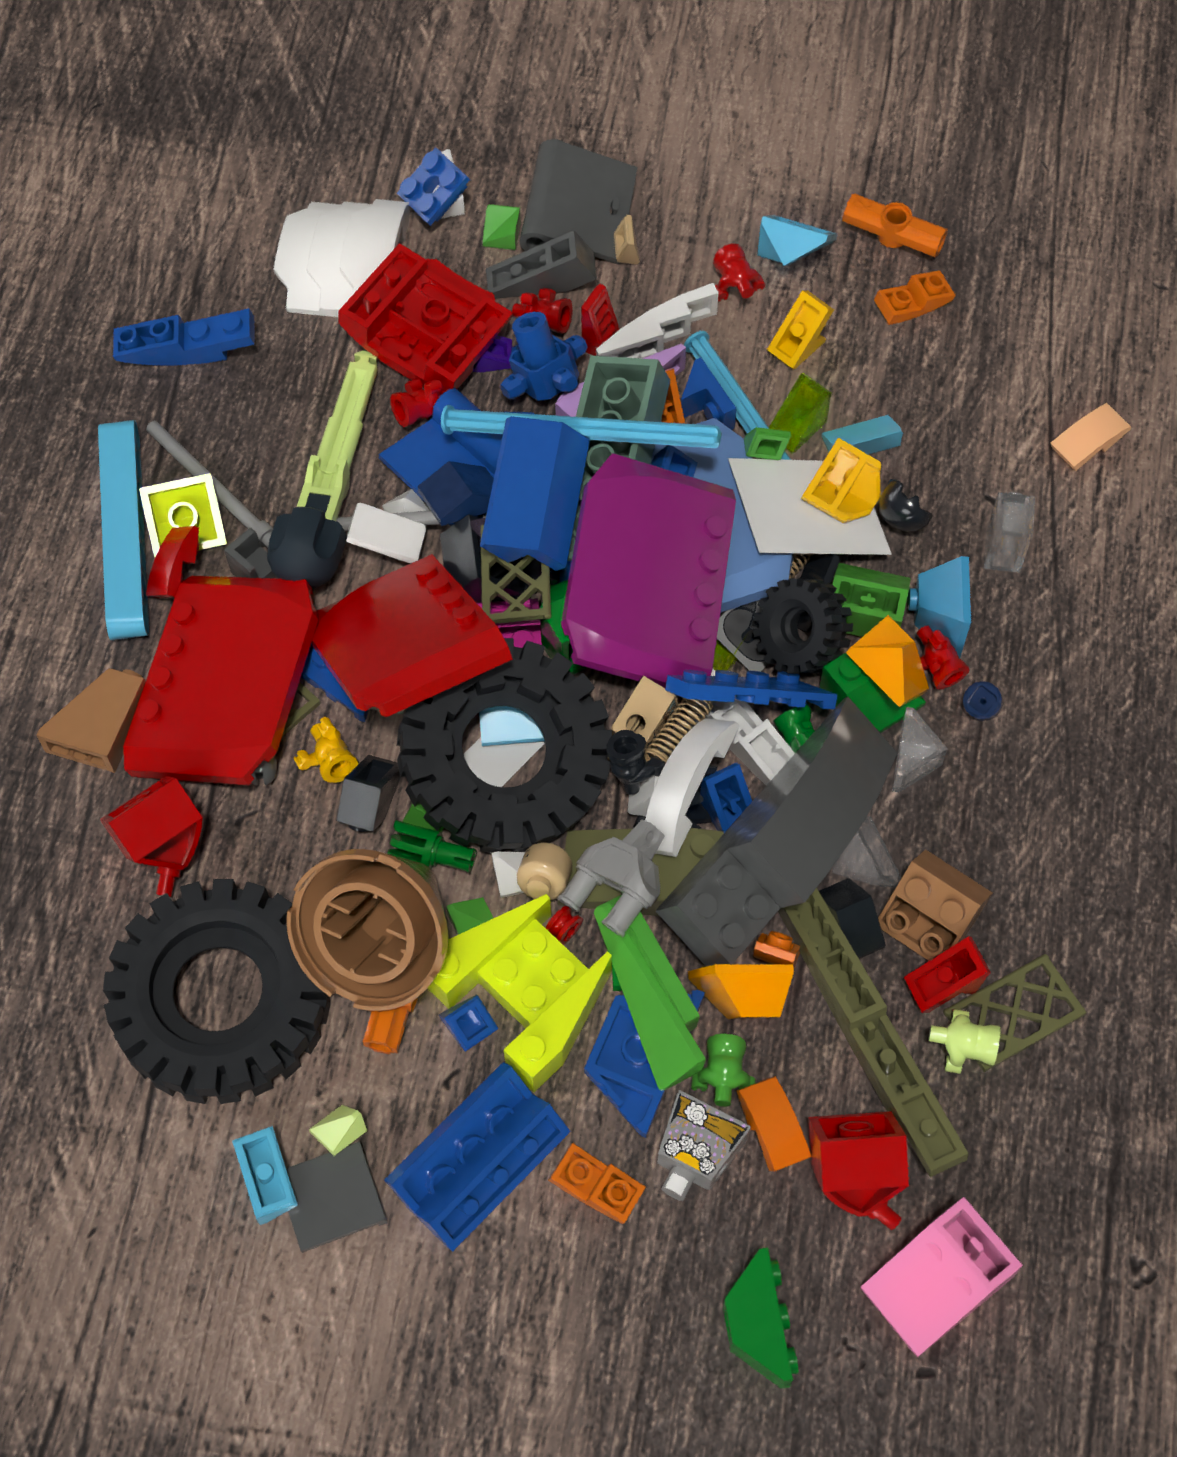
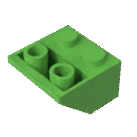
[833,563,911,637]

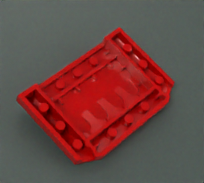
[311,554,513,717]
[123,576,318,785]

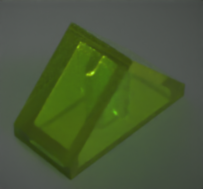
[769,373,831,453]

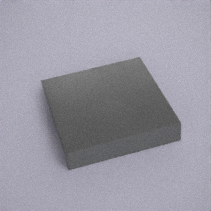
[286,1142,387,1253]

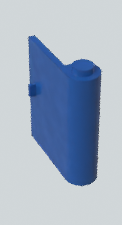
[379,388,503,526]

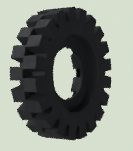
[396,638,612,853]
[103,879,331,1104]

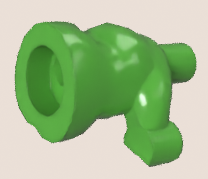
[691,1034,756,1107]

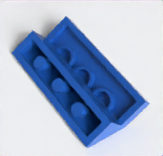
[480,416,590,571]
[384,1062,571,1252]

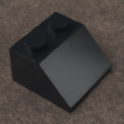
[440,514,532,603]

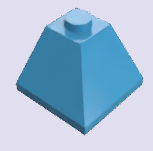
[908,556,971,658]

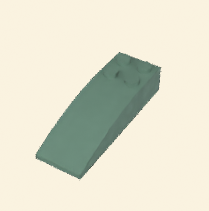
[567,356,670,561]

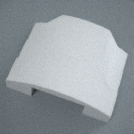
[274,199,410,317]

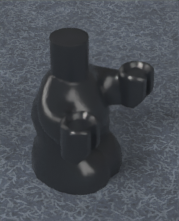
[606,730,665,795]

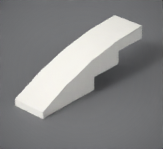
[596,283,718,359]
[697,668,795,786]

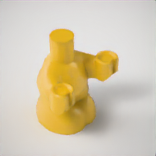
[293,717,358,783]

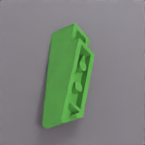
[594,895,706,1090]

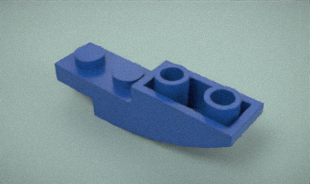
[113,309,255,366]

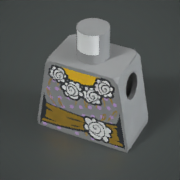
[657,1090,751,1201]

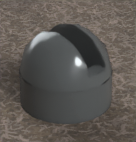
[251,758,277,786]

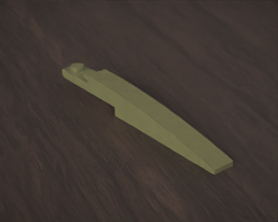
[778,888,969,1177]

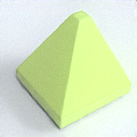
[309,1105,367,1156]

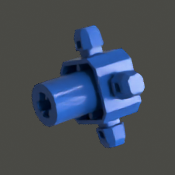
[500,312,588,401]

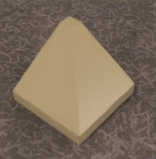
[614,215,640,265]

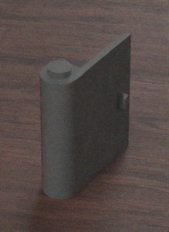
[519,139,638,264]

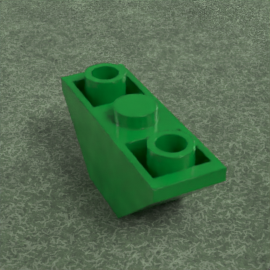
[723,1248,799,1389]

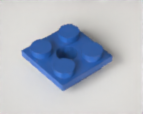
[397,147,471,226]

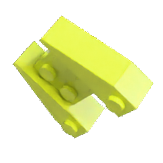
[427,894,612,1093]

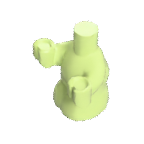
[929,1009,1000,1074]

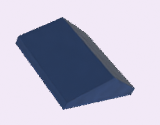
[417,461,494,526]

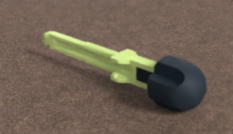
[267,351,378,589]

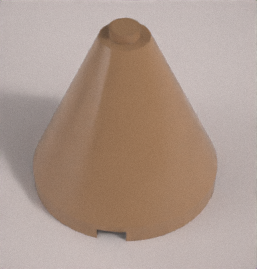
[286,849,448,1011]

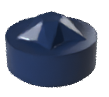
[963,681,1003,721]

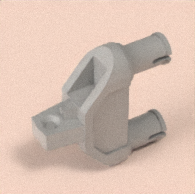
[557,819,665,937]

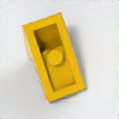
[767,290,834,369]

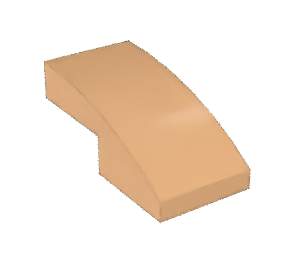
[1050,403,1131,472]

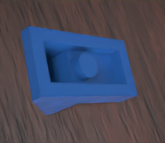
[681,357,736,430]

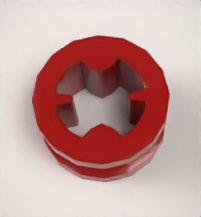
[545,906,583,945]

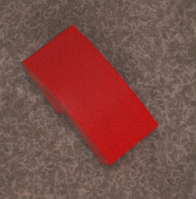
[146,526,199,598]

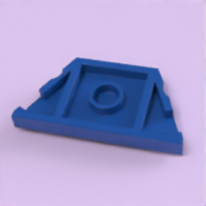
[584,990,705,1138]

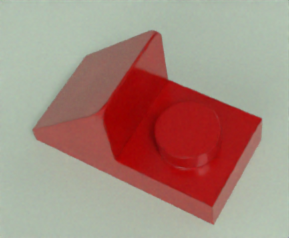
[904,936,991,1013]

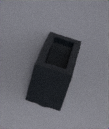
[336,755,401,832]

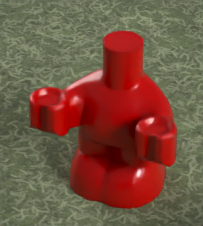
[713,243,766,302]
[512,288,573,333]
[390,379,444,427]
[916,625,970,690]

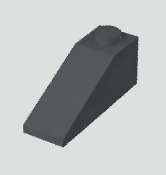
[486,230,597,299]

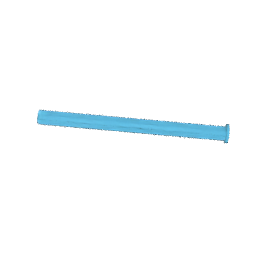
[684,331,834,555]
[441,405,722,448]

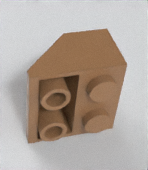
[878,849,993,961]

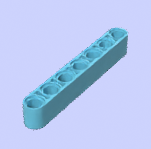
[98,420,149,640]

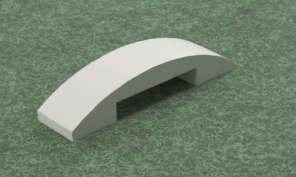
[645,718,739,857]

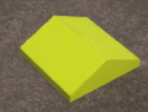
[139,473,227,557]

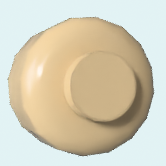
[517,842,572,900]

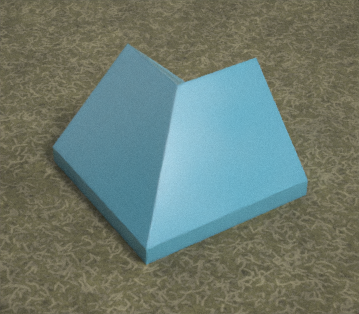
[757,215,838,266]

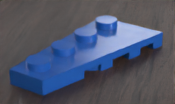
[665,669,837,709]

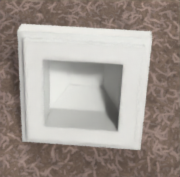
[382,489,429,513]

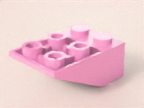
[860,1197,1023,1358]

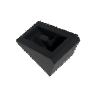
[819,878,886,959]

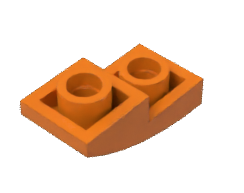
[874,270,956,325]
[753,931,800,969]
[736,1077,812,1171]
[548,1143,646,1224]

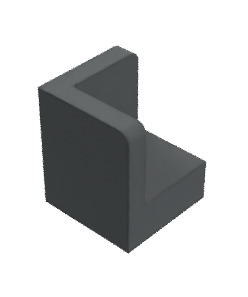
[224,528,276,578]

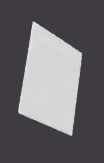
[728,458,892,555]

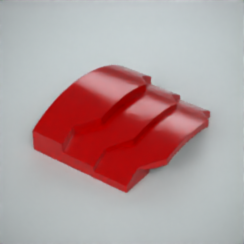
[338,243,513,392]

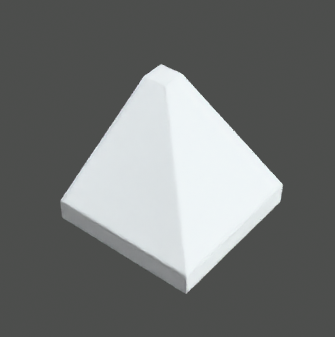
[491,851,525,898]

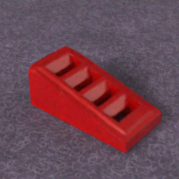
[581,283,620,356]

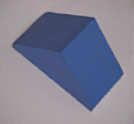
[700,762,752,833]

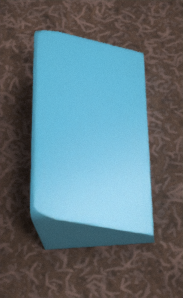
[822,415,903,454]
[479,706,545,746]
[232,1126,298,1225]

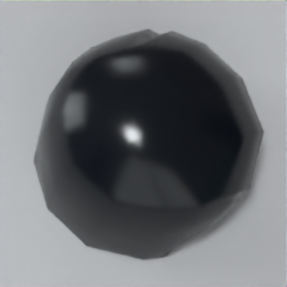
[878,479,933,531]

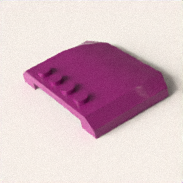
[561,453,736,688]

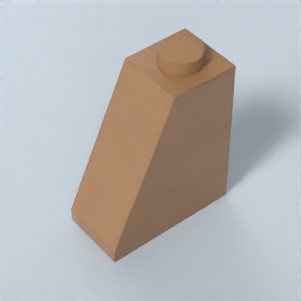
[36,668,145,773]

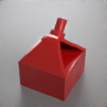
[100,776,203,897]
[808,1111,909,1230]

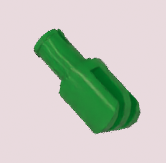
[387,820,477,873]

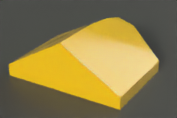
[801,437,881,523]

